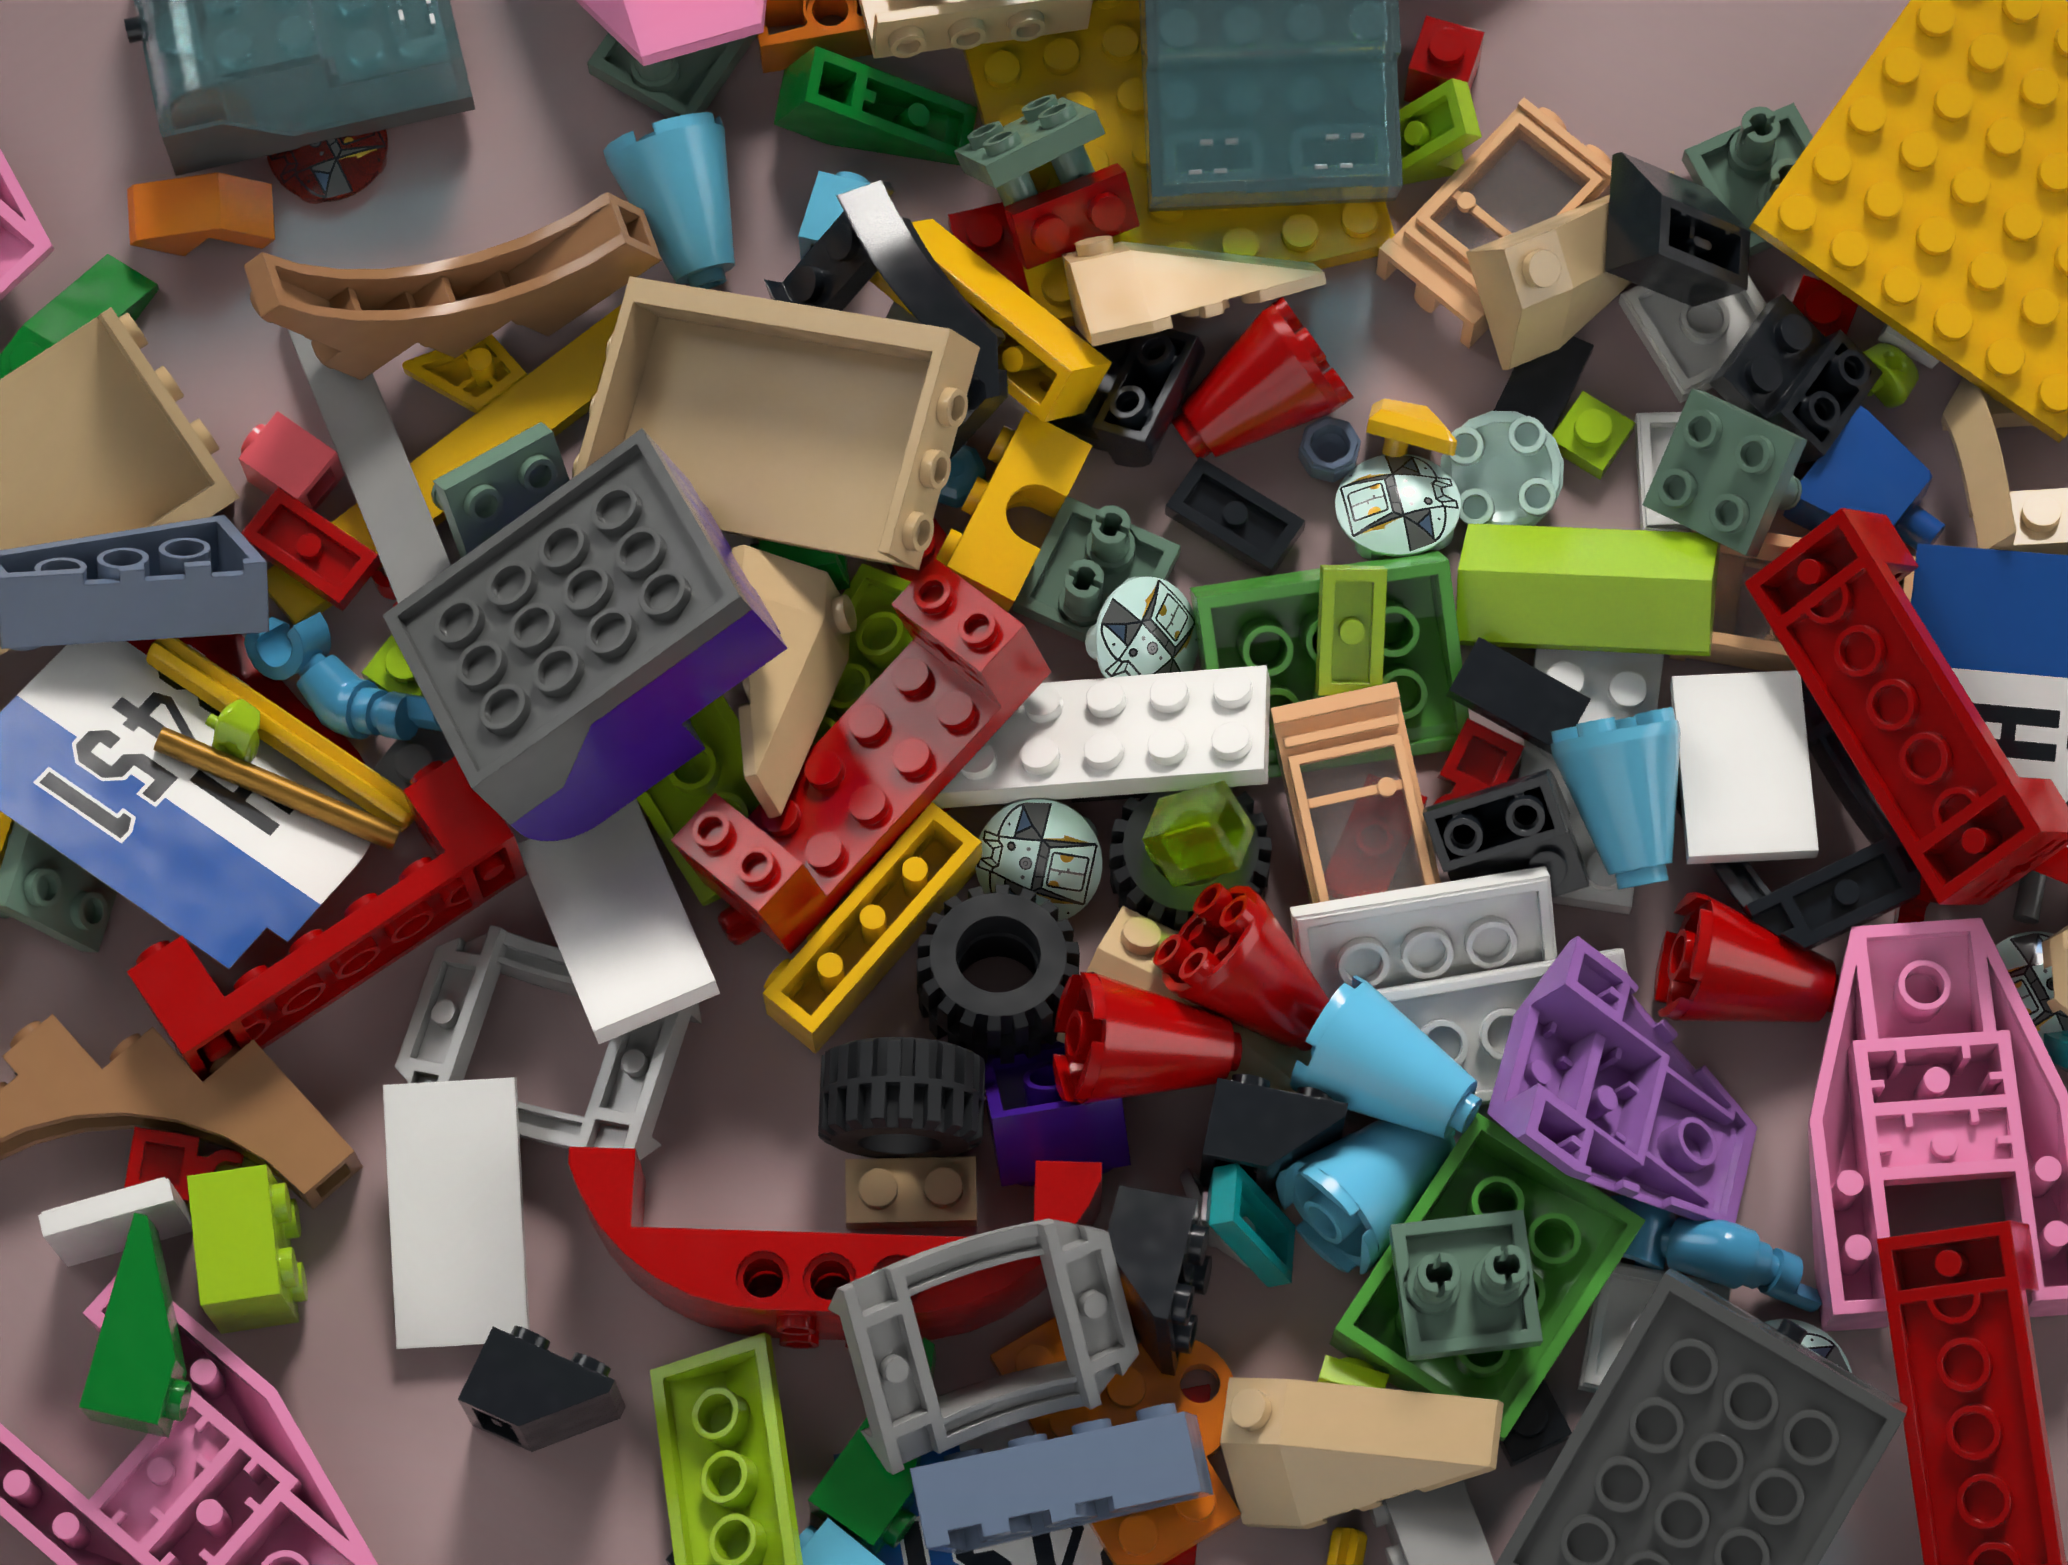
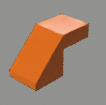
[127,172,275,256]

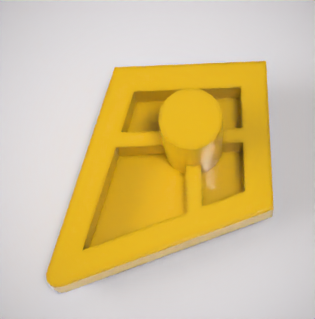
[402,334,527,414]
[1366,398,1457,457]

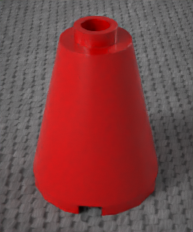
[1654,892,1840,1022]
[1053,972,1242,1104]

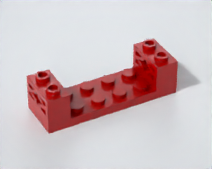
[1744,508,2068,905]
[671,558,1051,955]
[126,756,527,1082]
[1877,1220,2068,1565]

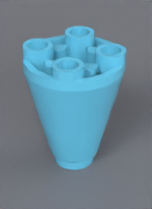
[1550,707,1681,890]

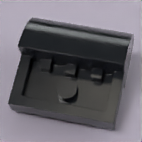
[1709,294,1883,463]
[1049,329,1205,468]
[1423,769,1590,898]

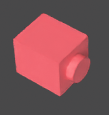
[238,411,345,511]

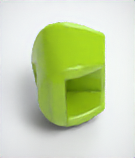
[1863,343,1919,408]
[205,699,260,763]

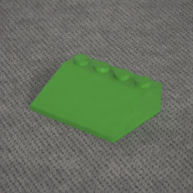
[1189,550,1469,778]
[1329,1113,1646,1442]

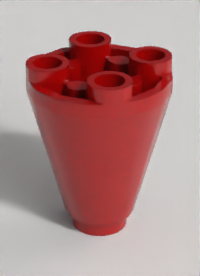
[1172,297,1354,459]
[1153,882,1329,1051]

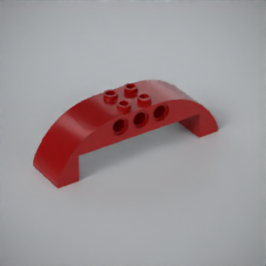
[568,1147,1102,1349]

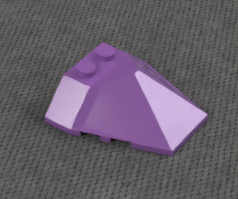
[1487,936,1757,1223]

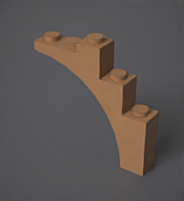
[244,192,662,380]
[0,1014,362,1210]

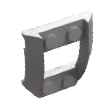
[395,925,702,1161]
[828,1219,1139,1475]

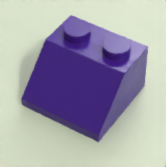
[984,1041,1131,1187]

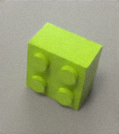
[187,1164,308,1334]

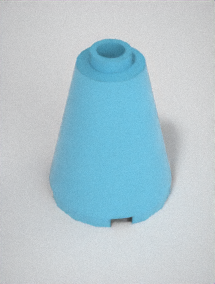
[603,112,735,289]
[1290,975,1482,1139]
[1276,1119,1456,1274]

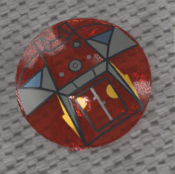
[267,129,388,204]

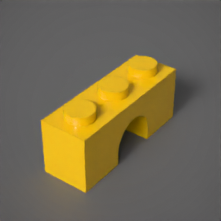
[936,411,1093,612]

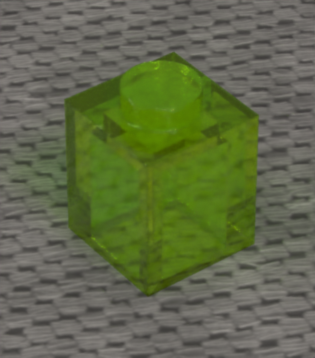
[1142,780,1255,888]

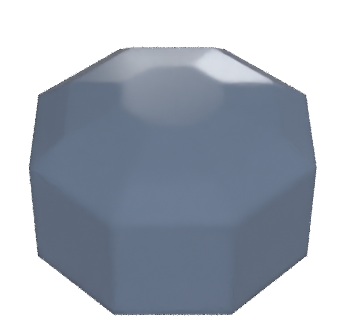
[1298,416,1361,483]

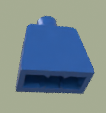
[1783,406,1946,551]

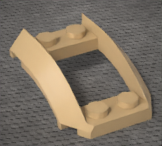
[1941,377,2068,555]

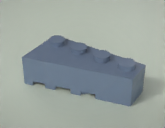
[0,515,269,651]
[910,1403,1214,1554]

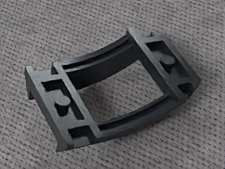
[764,180,1008,460]
[1676,678,1921,951]

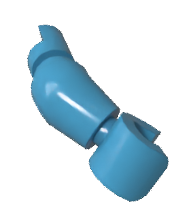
[244,612,442,741]
[1611,1195,1822,1312]

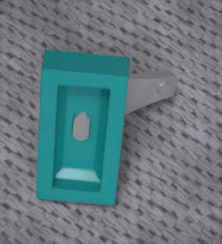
[1180,1163,1296,1287]

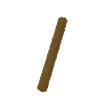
[153,726,402,851]

